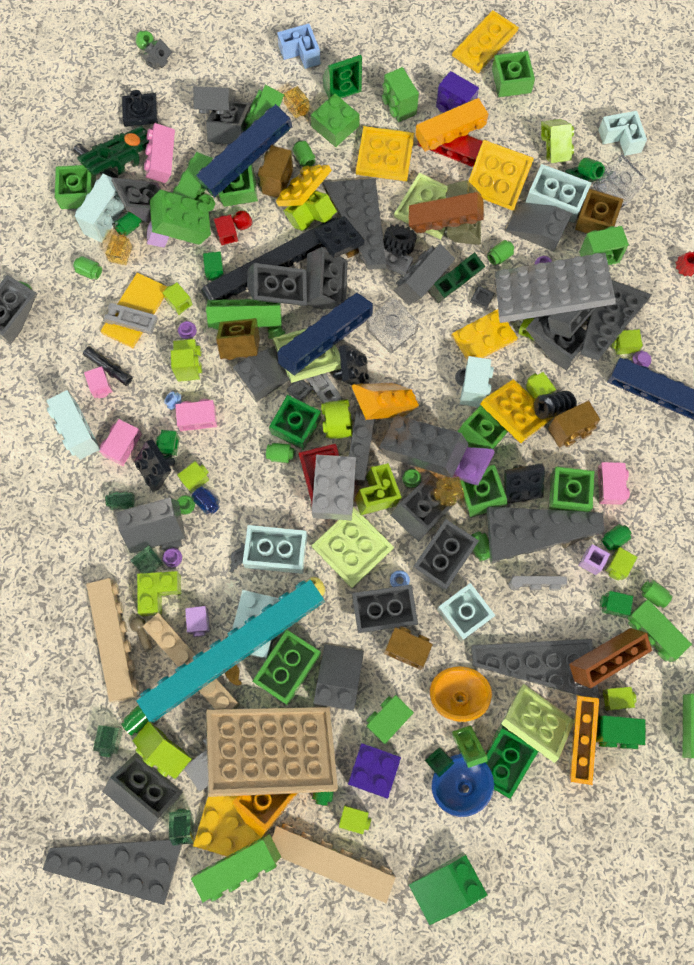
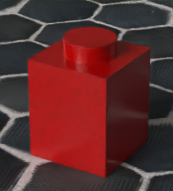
[214,215,238,246]

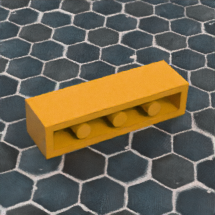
[415,98,489,152]
[570,695,599,785]

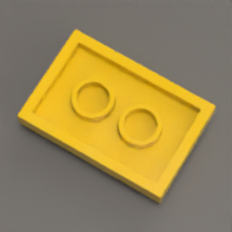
[276,165,332,207]
[451,309,518,360]

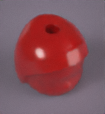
[232,210,253,231]

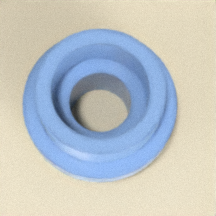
[164,392,182,410]
[390,570,410,587]

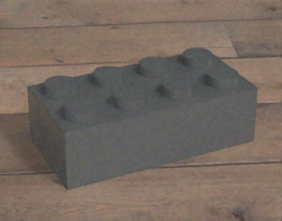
[379,415,469,477]

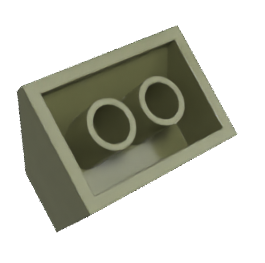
[445,180,481,245]

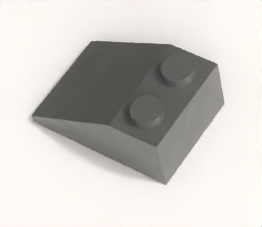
[193,86,236,114]
[206,101,251,144]
[111,178,161,223]
[506,202,572,252]
[0,275,37,345]
[526,315,586,371]
[233,346,290,403]
[390,473,459,542]
[313,644,364,712]

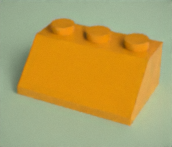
[351,383,419,420]
[232,793,298,838]

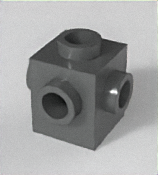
[142,38,172,69]

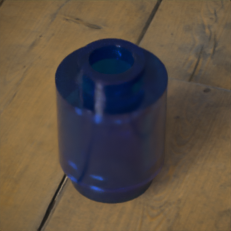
[191,486,220,514]

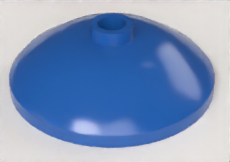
[432,754,494,817]

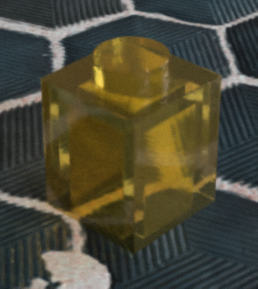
[284,86,310,118]
[105,235,132,265]

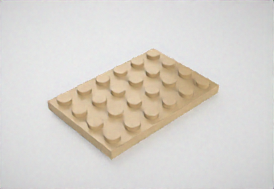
[206,707,338,797]

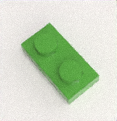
[452,725,487,768]

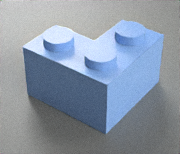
[277,24,321,69]

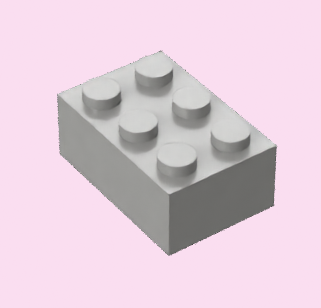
[312,455,356,521]

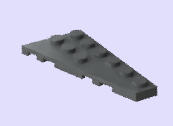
[324,178,386,270]
[580,280,652,361]
[487,507,605,564]
[471,639,599,698]
[43,838,184,905]

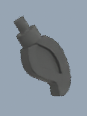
[229,543,245,573]

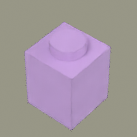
[147,221,169,248]
[578,544,610,575]
[185,606,210,637]

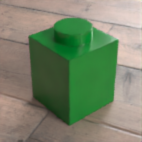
[203,251,224,281]
[600,591,634,618]

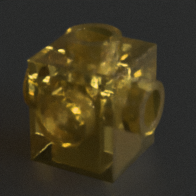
[433,476,464,506]

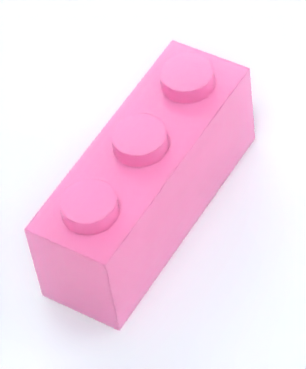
[144,123,175,183]

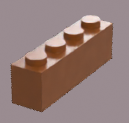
[409,192,484,233]
[569,628,652,688]

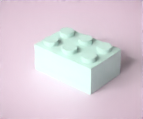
[526,164,591,223]
[75,174,125,243]
[46,390,100,460]
[243,525,308,574]
[232,590,279,660]

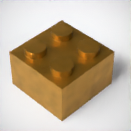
[258,145,293,198]
[575,189,624,233]
[216,318,260,360]
[548,400,601,448]
[384,626,433,670]

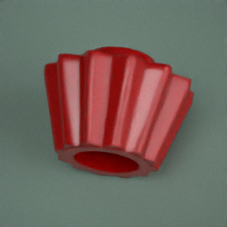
[675,251,694,277]

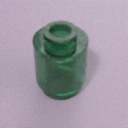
[105,490,134,510]

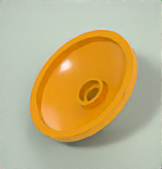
[430,666,492,722]

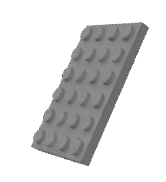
[495,253,616,323]

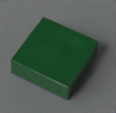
[424,747,454,777]

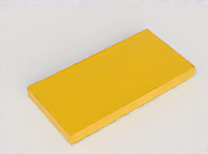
[452,10,519,73]
[100,273,167,349]

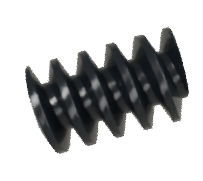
[534,390,577,419]

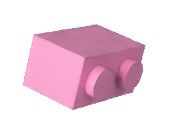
[175,399,217,431]
[99,419,142,466]
[598,462,630,505]

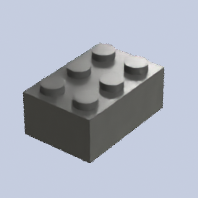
[393,244,455,305]

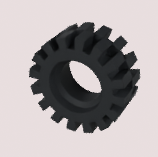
[383,224,417,256]

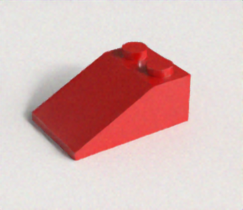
[299,443,339,505]

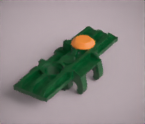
[77,125,149,176]

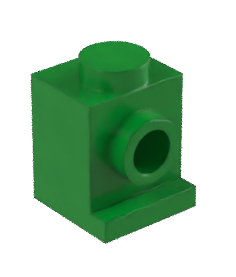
[156,430,180,456]

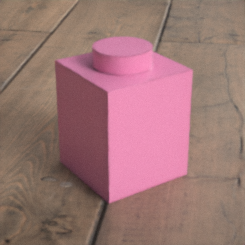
[84,366,112,398]

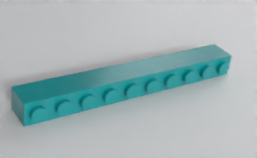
[136,580,325,723]

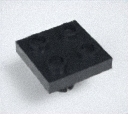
[122,90,158,127]
[314,216,365,258]
[333,344,370,385]
[134,439,175,492]
[504,463,545,504]

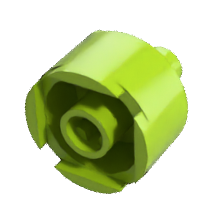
[321,399,353,439]

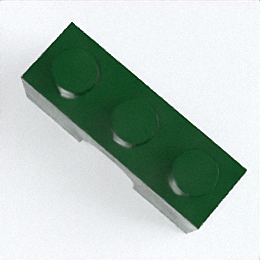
[429,252,486,304]

